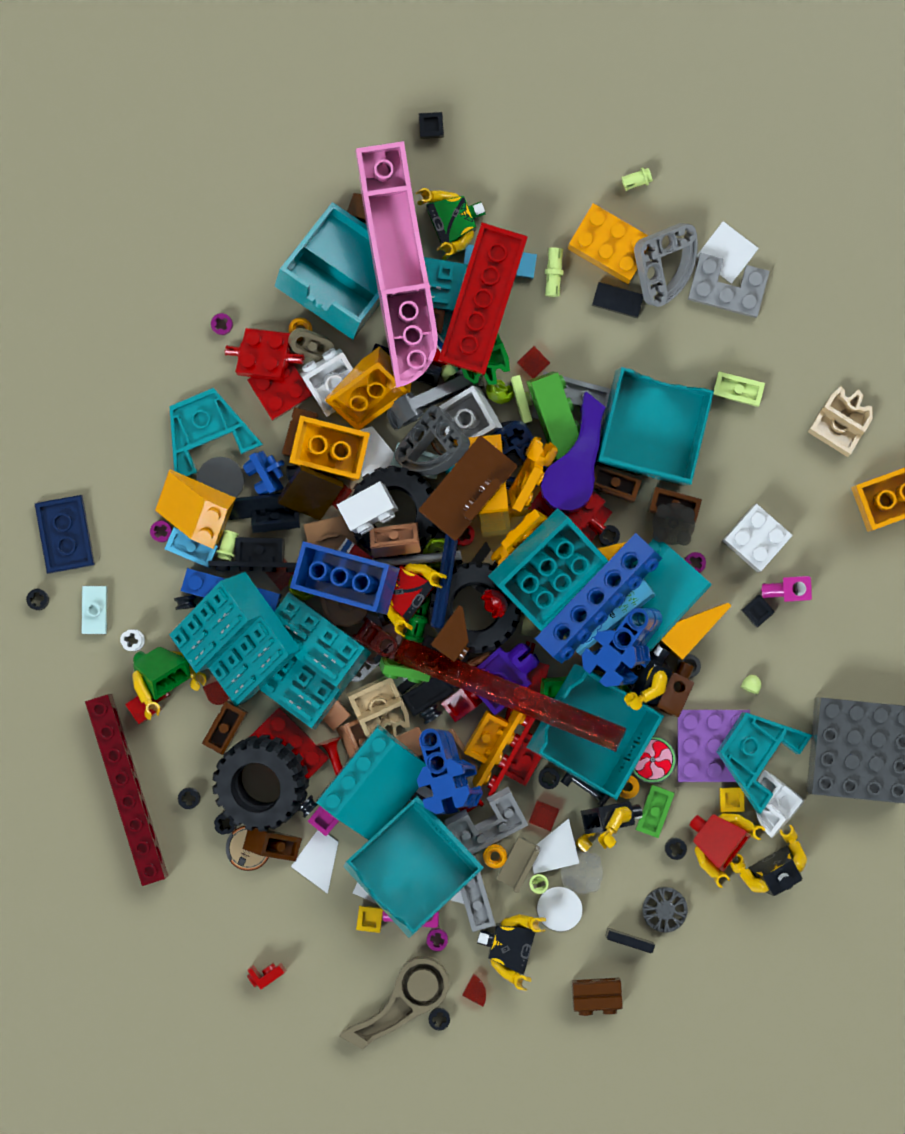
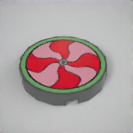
[628,736,677,784]

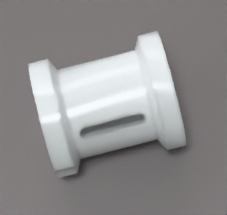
[120,630,145,651]

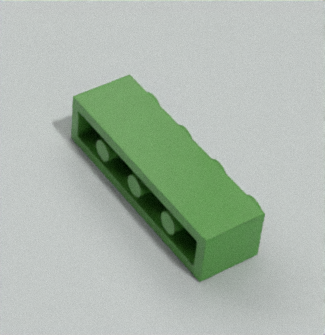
[526,371,580,462]

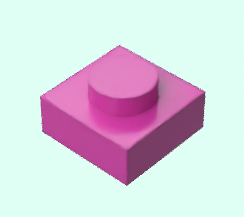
[308,806,339,836]

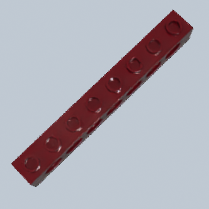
[85,694,168,886]

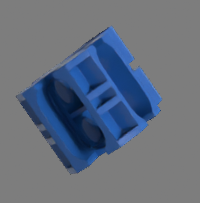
[582,608,663,687]
[417,728,483,814]

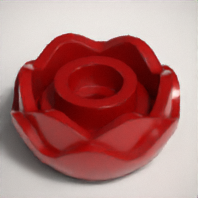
[481,589,508,618]

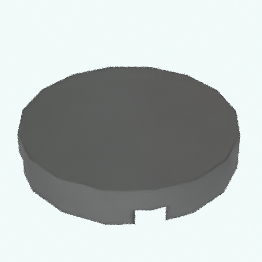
[196,456,245,498]

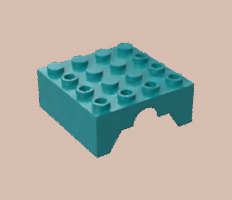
[595,367,714,486]
[526,664,664,800]
[343,796,484,938]

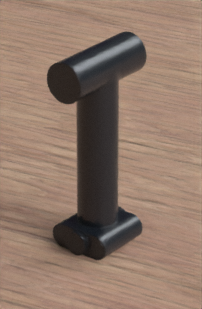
[560,772,609,806]

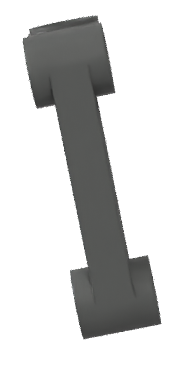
[387,370,484,430]

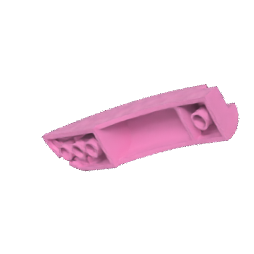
[355,141,438,388]

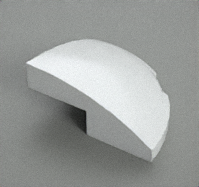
[756,770,806,838]

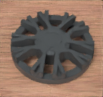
[642,887,688,932]

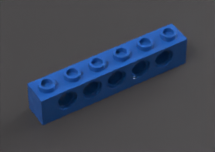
[535,533,663,664]

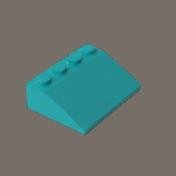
[488,508,608,632]
[614,536,712,652]
[316,724,426,840]

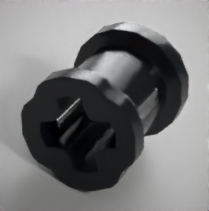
[214,813,237,835]

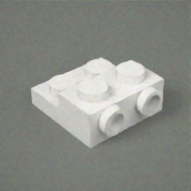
[299,348,353,417]

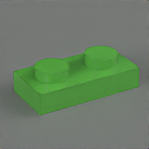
[379,657,431,683]
[635,784,675,838]

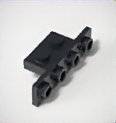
[229,493,300,533]
[209,537,297,572]

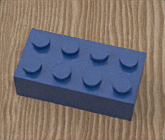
[290,541,400,615]

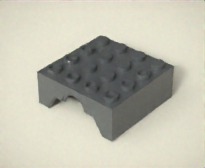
[806,697,905,803]

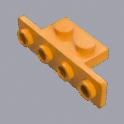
[463,701,527,787]

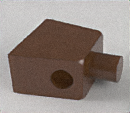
[652,661,694,717]

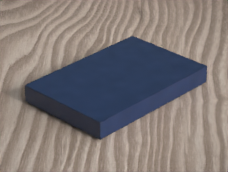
[34,495,95,574]

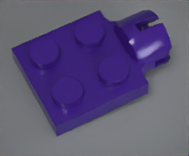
[464,643,539,715]

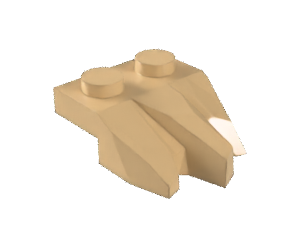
[808,386,873,457]
[346,676,410,737]

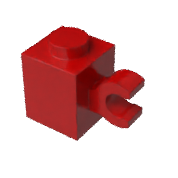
[125,692,171,724]

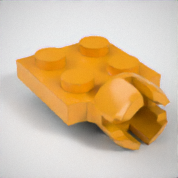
[508,437,558,512]
[491,509,548,567]

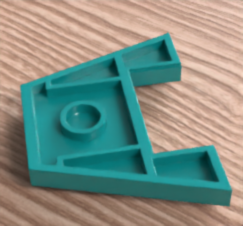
[169,388,263,477]
[716,712,812,814]

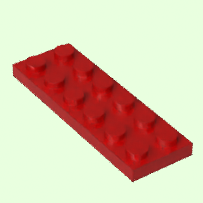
[438,222,528,375]

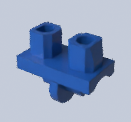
[243,451,285,495]

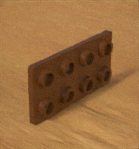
[419,436,517,541]

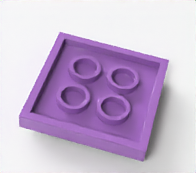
[677,710,750,782]

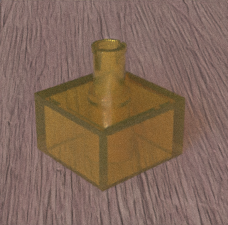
[479,501,532,539]

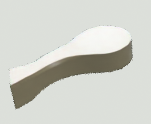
[339,956,449,1050]

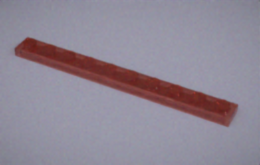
[394,639,626,752]

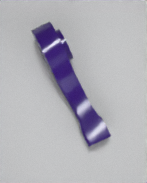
[540,391,606,514]

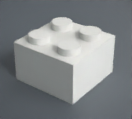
[439,386,503,437]
[337,482,398,535]
[722,504,793,572]

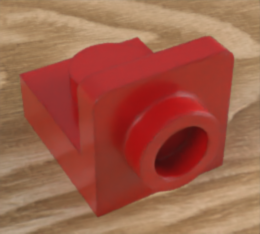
[441,683,483,723]
[247,963,287,990]

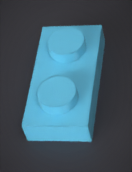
[165,527,219,568]

